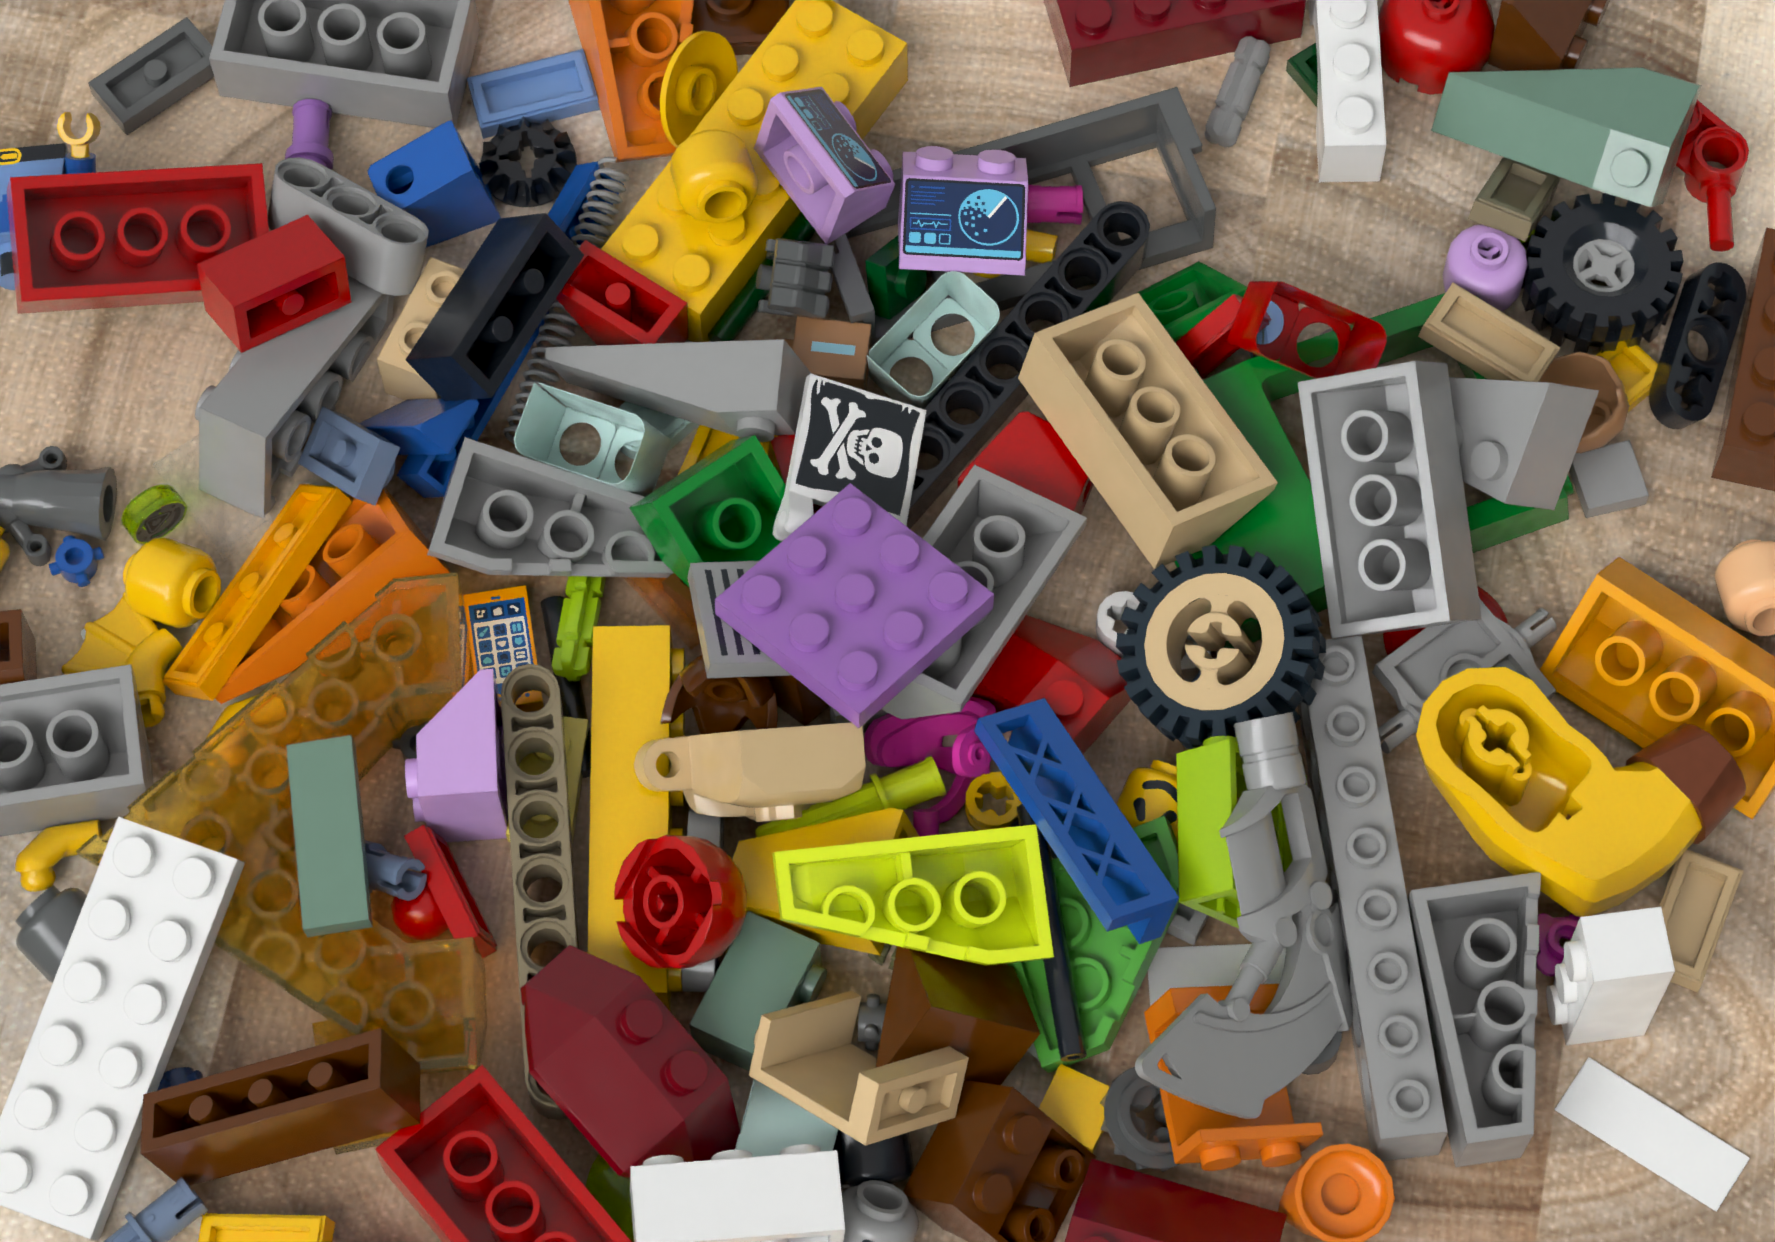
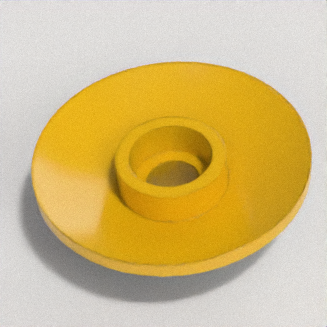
[660,31,738,148]

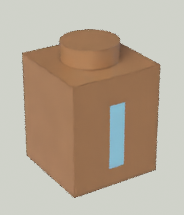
[783,316,872,391]

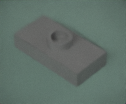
[88,17,214,135]

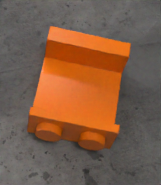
[1144,983,1323,1171]

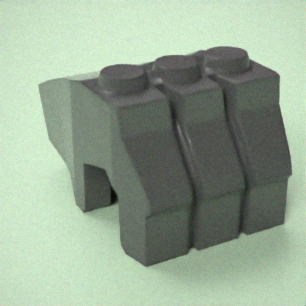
[756,238,835,319]

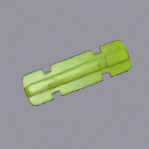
[552,576,606,681]

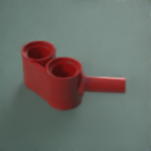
[1676,99,1749,252]

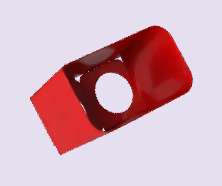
[1226,281,1387,379]

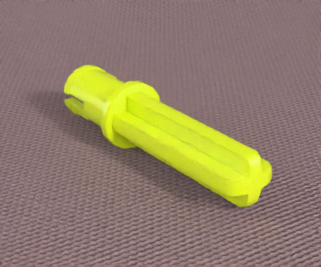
[755,756,947,837]

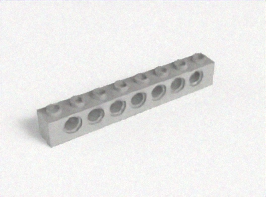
[1297,636,1448,1161]

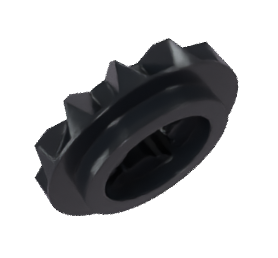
[479,116,577,207]

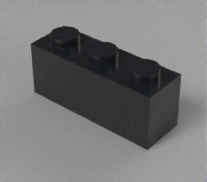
[405,213,584,401]

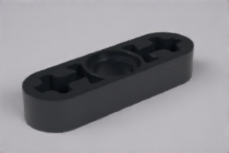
[1649,262,1747,429]

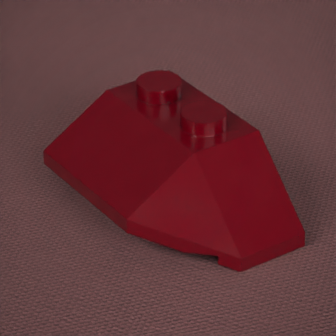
[520,945,741,1178]

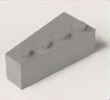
[1407,872,1541,1168]

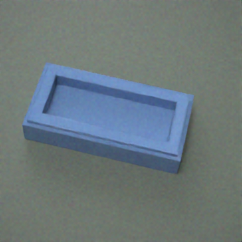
[467,49,600,139]

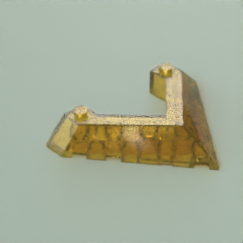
[76,572,487,1074]

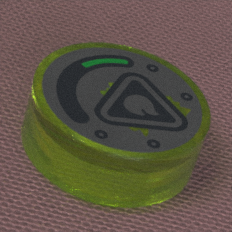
[121,485,187,544]

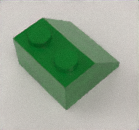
[629,435,786,587]

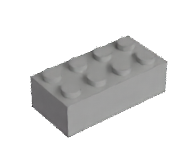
[209,0,480,128]

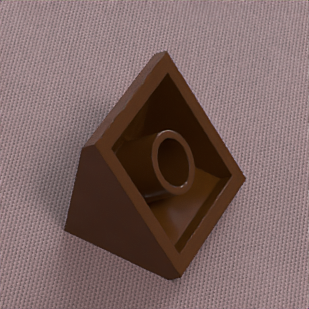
[875,946,1041,1085]

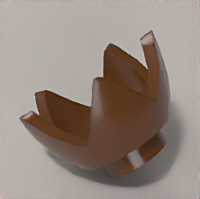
[660,655,778,734]

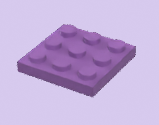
[715,483,994,728]

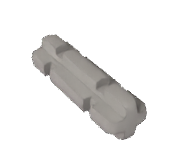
[1205,36,1271,147]

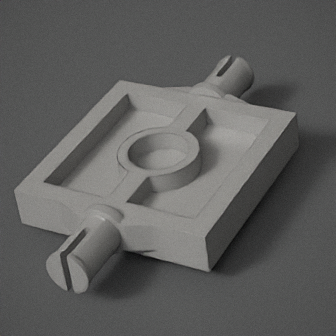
[1372,598,1557,754]

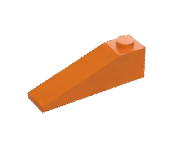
[569,0,694,163]

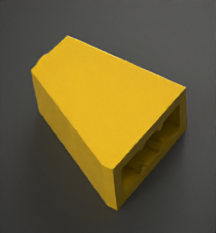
[732,808,920,956]

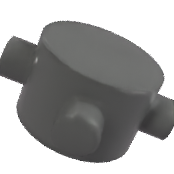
[858,994,887,1051]

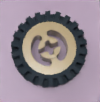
[1116,545,1326,749]

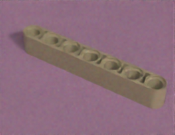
[501,664,579,1120]

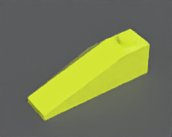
[772,824,1054,966]

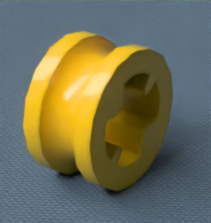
[965,772,1022,831]

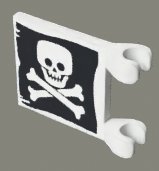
[773,374,927,541]

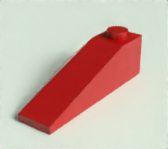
[970,615,1131,754]

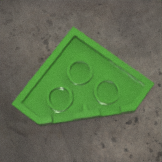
[1007,816,1180,1073]

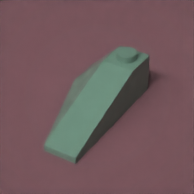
[1431,67,1702,207]

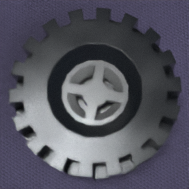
[1521,193,1684,353]

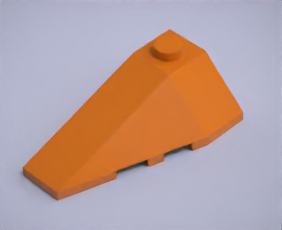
[215,488,455,704]

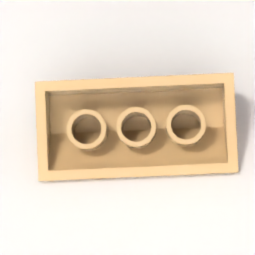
[1018,293,1278,570]

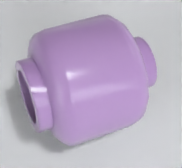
[1443,224,1528,312]

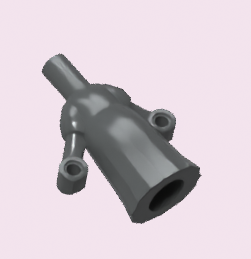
[0,446,117,566]

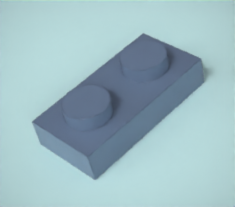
[298,406,401,505]

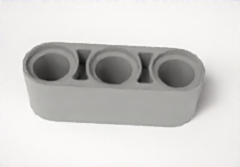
[268,158,429,296]

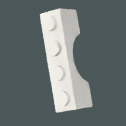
[1309,0,1387,182]

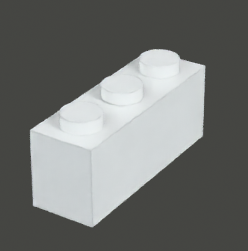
[1546,907,1675,1045]
[630,1144,845,1242]

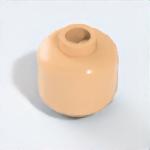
[1715,539,1775,636]

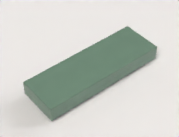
[286,735,373,937]

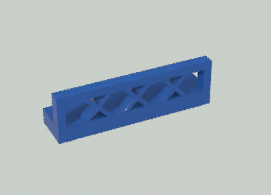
[974,698,1179,944]

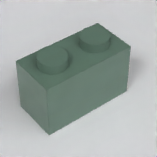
[689,911,827,1071]

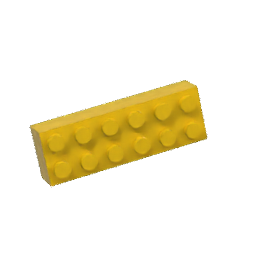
[601,0,908,342]

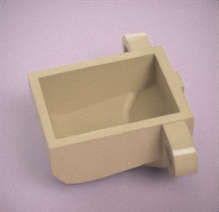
[634,722,866,822]

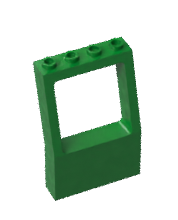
[1174,293,1574,649]

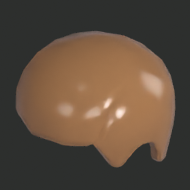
[1539,351,1630,454]

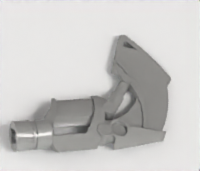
[1135,712,1353,1119]

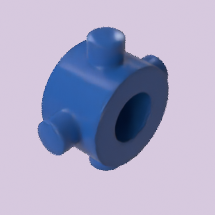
[49,535,104,587]

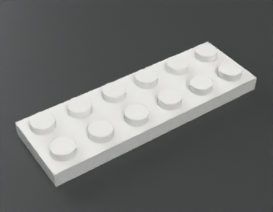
[0,817,245,1241]

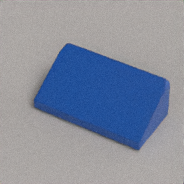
[359,398,480,455]

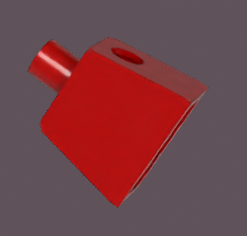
[957,411,1094,514]

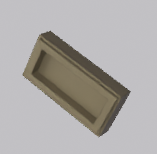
[1468,157,1560,242]

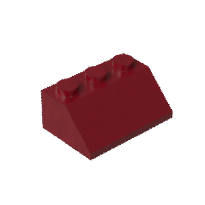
[1065,1158,1287,1242]

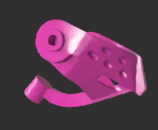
[864,697,996,837]

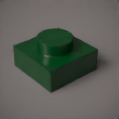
[865,235,927,320]

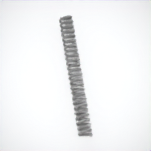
[503,157,630,444]

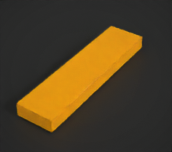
[163,484,352,701]

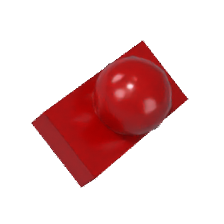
[391,825,497,962]

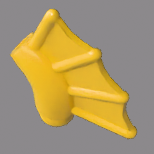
[61,591,183,728]

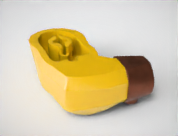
[1416,667,1746,917]

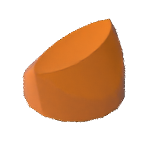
[1278,1143,1395,1242]

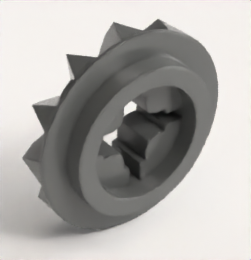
[1100,1067,1180,1172]

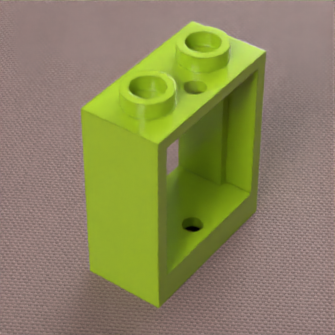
[1176,736,1307,929]

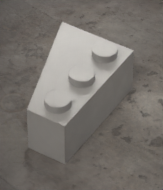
[1449,377,1599,510]

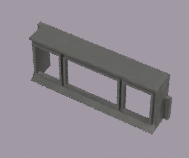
[828,87,1216,347]

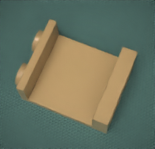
[749,991,969,1146]

